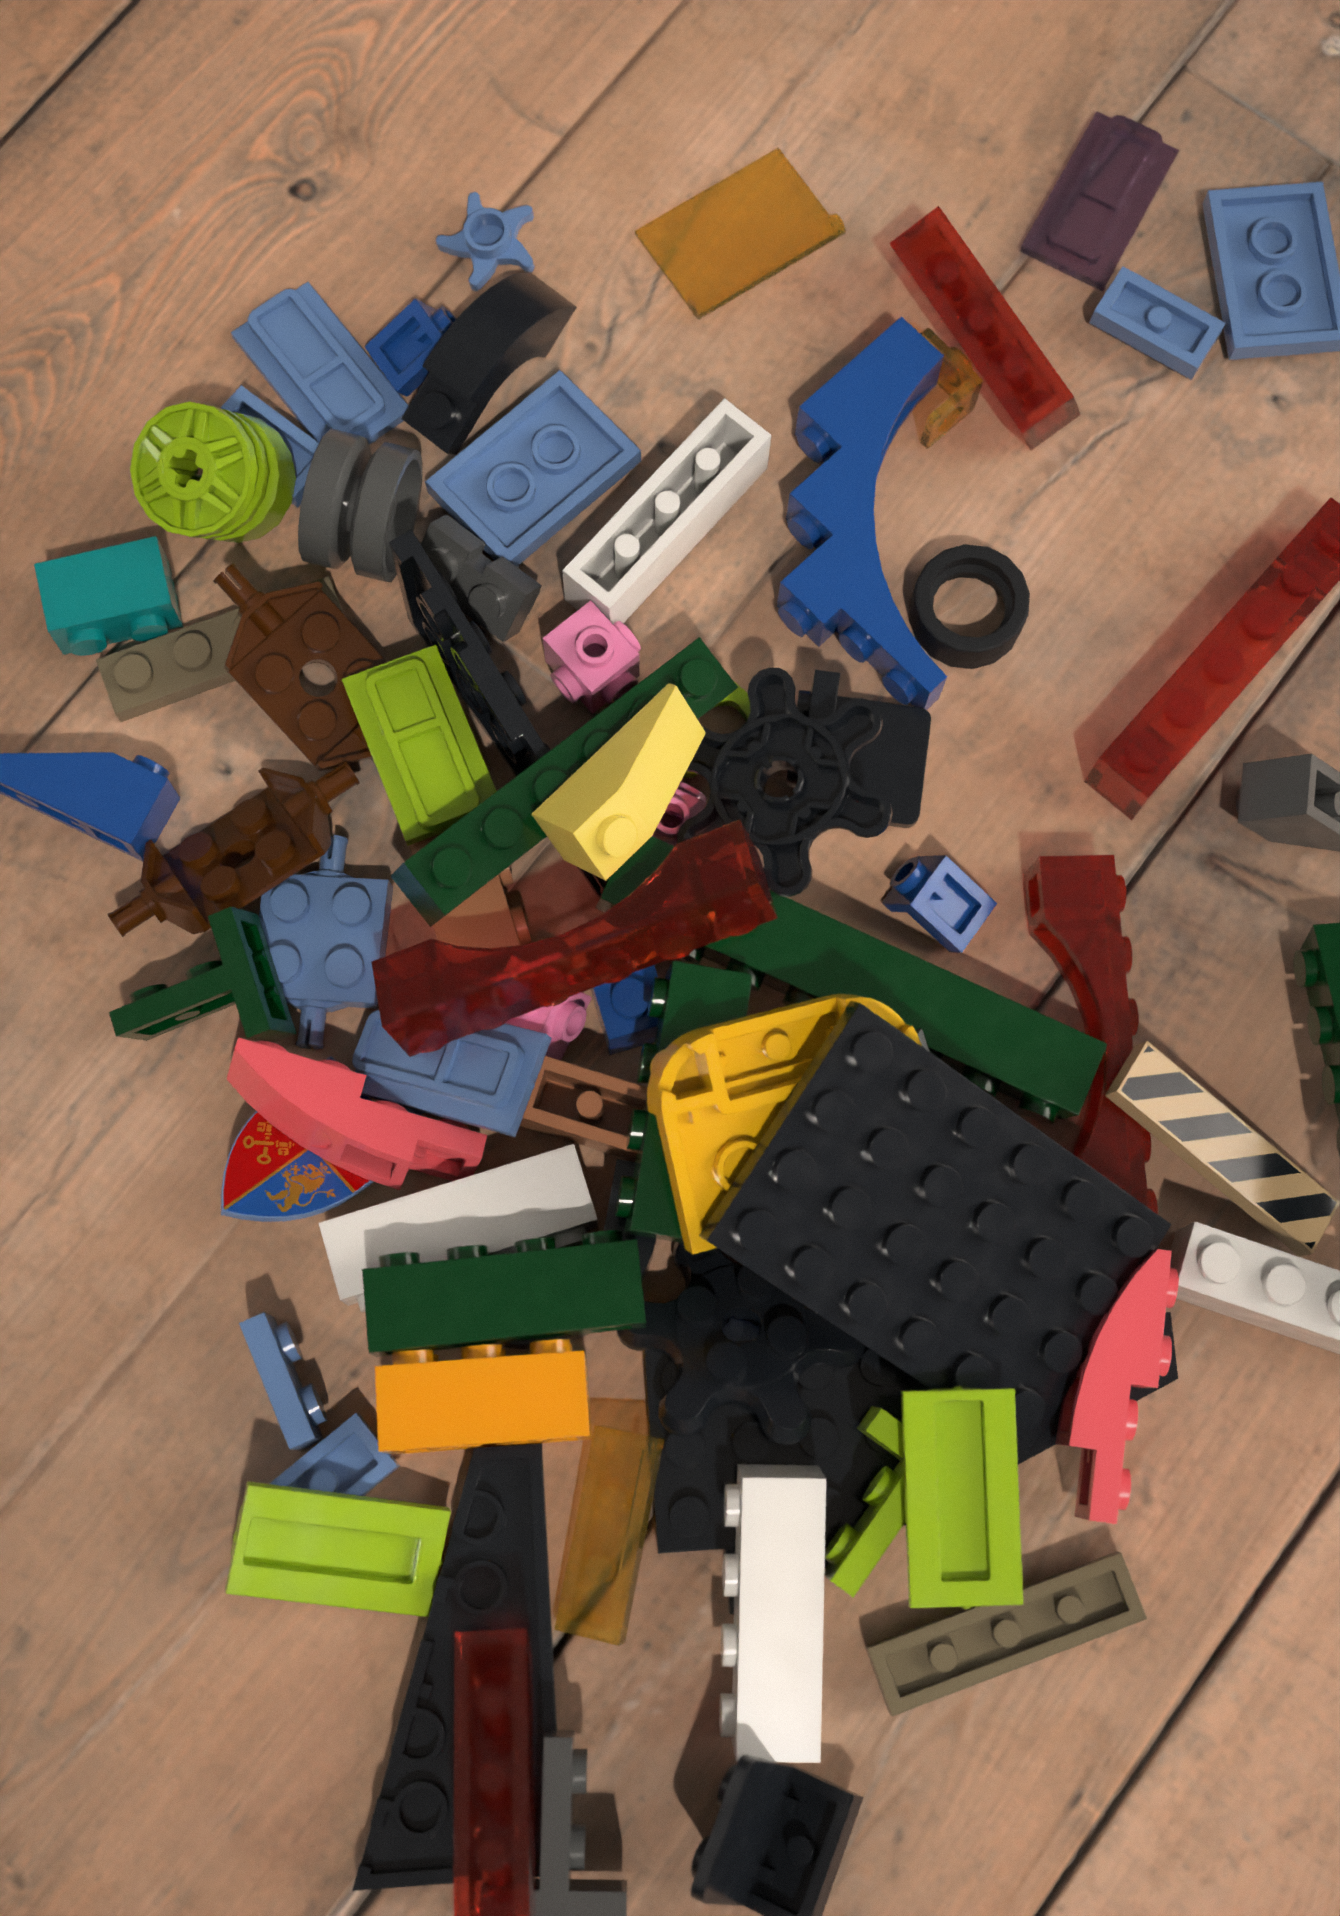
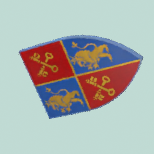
[220,1056,373,1222]

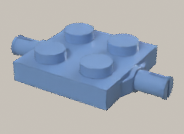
[259,835,393,1050]

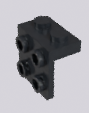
[785,670,931,828]
[691,1755,864,1916]

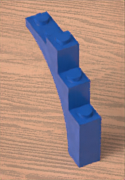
[776,316,947,710]

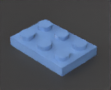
[1202,182,1340,360]
[425,370,641,567]

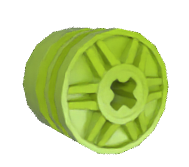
[130,401,296,543]

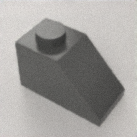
[1236,753,1340,852]

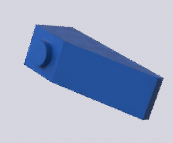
[0,752,181,862]

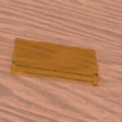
[635,147,846,320]

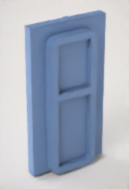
[231,282,409,444]
[352,994,552,1137]

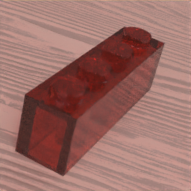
[889,206,1081,450]
[453,1628,536,1916]

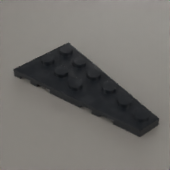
[389,529,609,899]
[352,1443,558,1891]

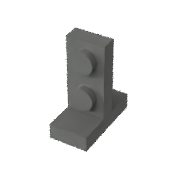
[480,1730,627,1916]

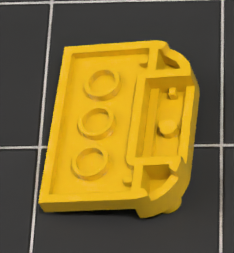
[647,994,921,1254]

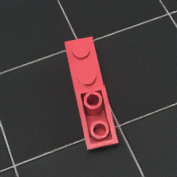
[227,1037,487,1190]
[1055,1249,1179,1524]

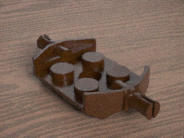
[213,563,386,771]
[107,761,360,937]

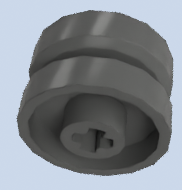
[298,428,423,583]

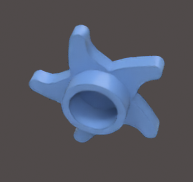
[436,192,535,291]

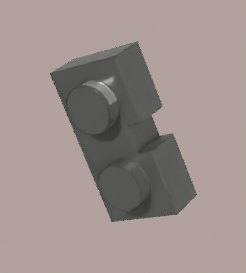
[421,515,542,642]

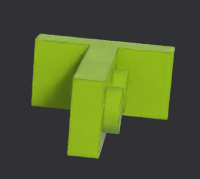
[824,1406,906,1598]

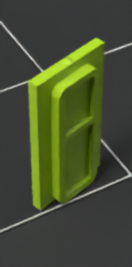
[342,644,497,846]
[901,1386,1023,1609]
[225,1481,451,1617]

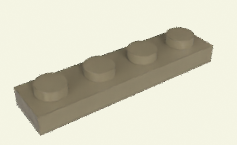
[96,576,343,722]
[865,1552,1147,1716]

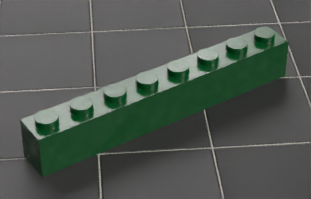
[595,836,1108,1124]

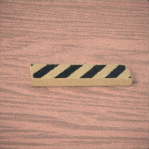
[1105,1041,1340,1256]

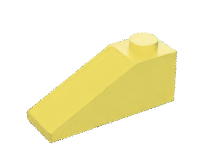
[532,683,706,880]

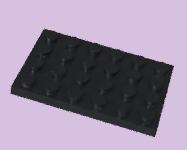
[699,1001,1172,1454]

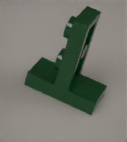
[109,906,297,1043]

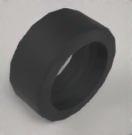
[909,544,1030,669]

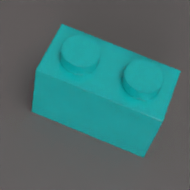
[34,536,183,656]

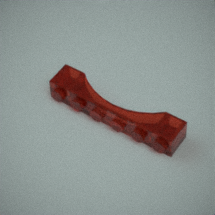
[1084,497,1340,821]
[372,820,778,1057]
[1024,855,1158,1214]

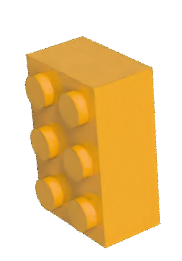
[375,1339,592,1455]

